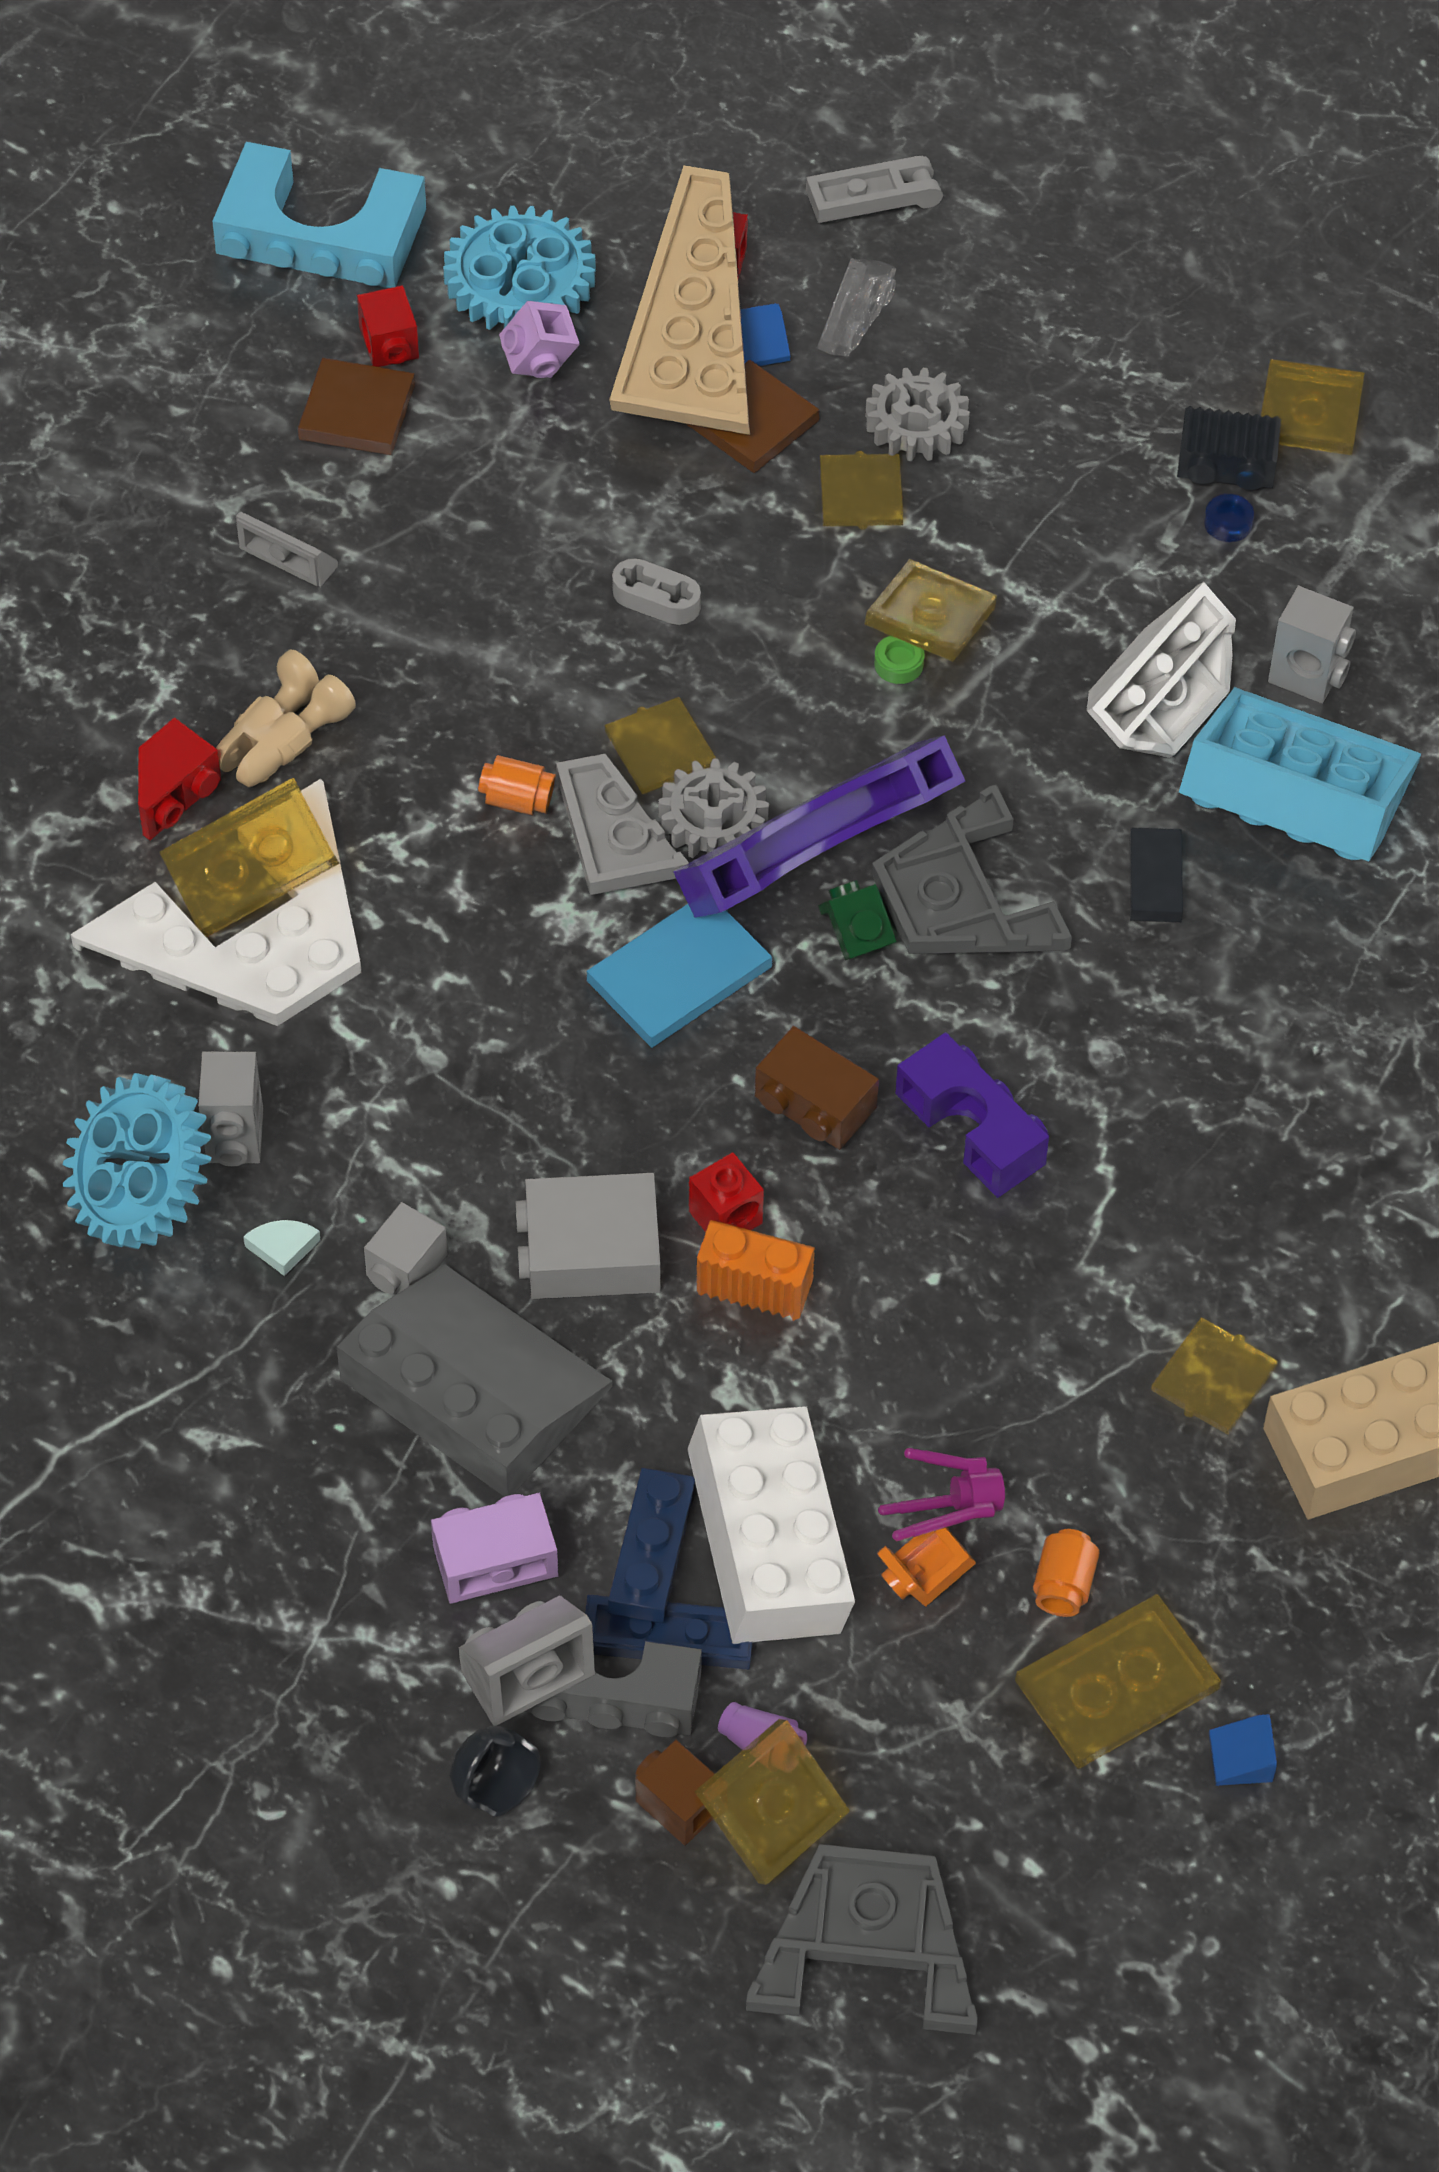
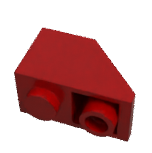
[138,717,221,840]

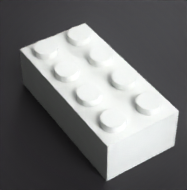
[688,1406,855,1644]

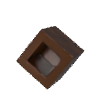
[635,1740,726,1846]

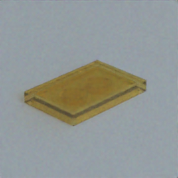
[160,778,340,938]
[1015,1594,1221,1769]

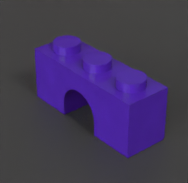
[895,1032,1049,1198]

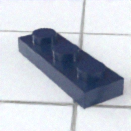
[608,1468,695,1623]

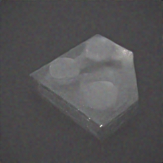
[817,258,897,356]

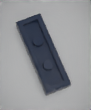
[585,1595,753,1670]

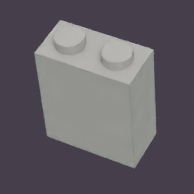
[516,1173,660,1299]

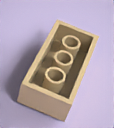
[1263,1342,1439,1520]

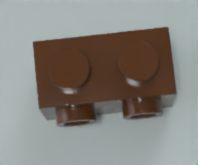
[755,1026,879,1150]

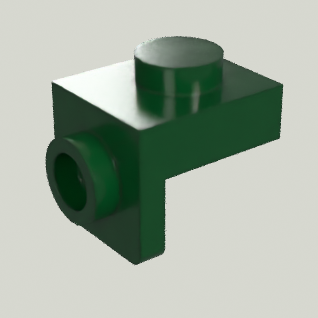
[818,880,897,961]

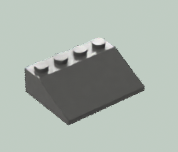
[337,1264,613,1497]

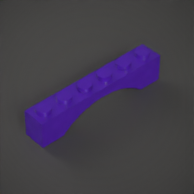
[673,735,965,918]

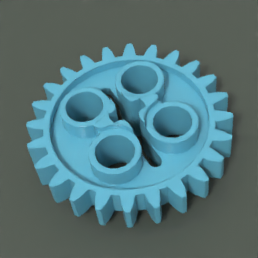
[443,206,596,330]
[63,1073,211,1249]

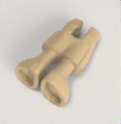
[216,649,356,788]

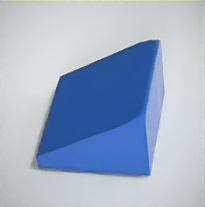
[740,303,791,366]
[1209,1714,1277,1786]

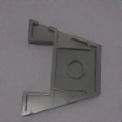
[872,784,1072,954]
[746,1844,977,2035]

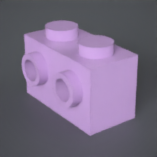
[431,1493,558,1604]

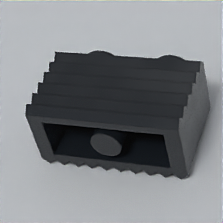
[1177,406,1281,490]

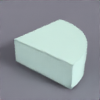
[244,1220,321,1276]

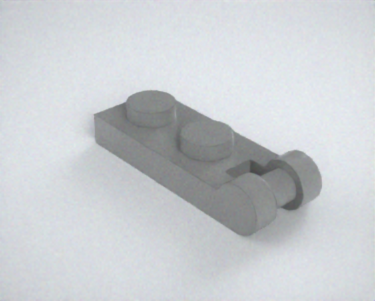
[806,156,943,223]

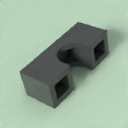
[524,1641,702,1737]

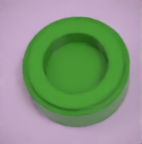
[874,634,924,684]

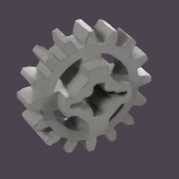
[865,367,970,461]
[659,759,769,858]

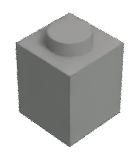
[364,1202,448,1294]

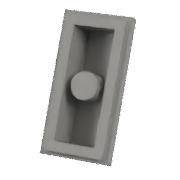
[236,512,338,587]

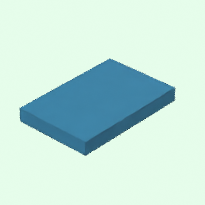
[586,904,772,1048]

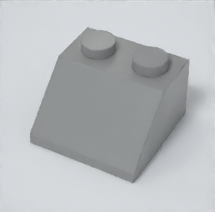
[459,1596,595,1726]

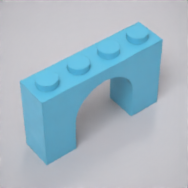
[212,142,426,288]

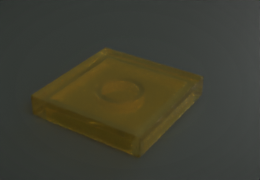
[1261,359,1365,455]
[865,559,997,662]
[695,1719,850,1884]

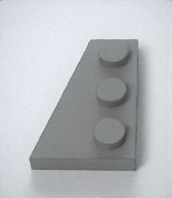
[556,754,689,895]

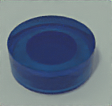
[1204,494,1254,542]

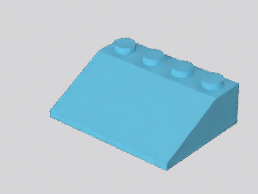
[1179,687,1421,862]

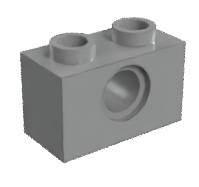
[1268,585,1356,704]
[198,1052,263,1166]

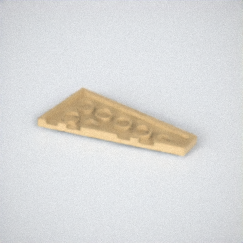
[609,165,750,435]

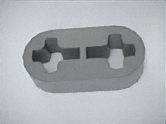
[612,558,701,625]

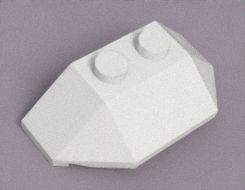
[1087,582,1236,758]

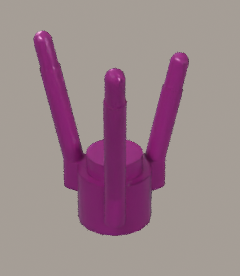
[878,1448,1005,1541]

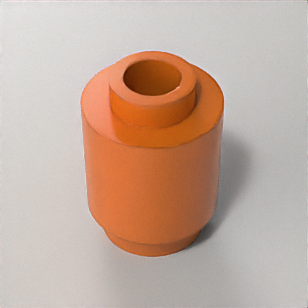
[478,755,556,816]
[1033,1529,1099,1617]

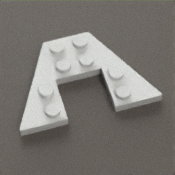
[71,779,361,1026]

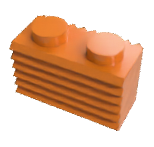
[697,1220,815,1321]

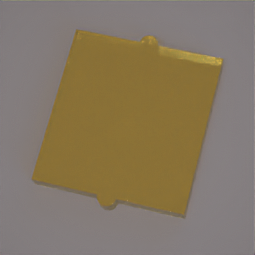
[820,451,903,530]
[605,697,716,794]
[1151,1317,1278,1435]

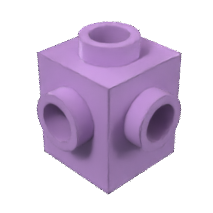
[499,301,580,378]

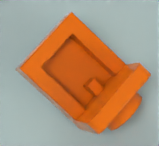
[877,1527,976,1607]

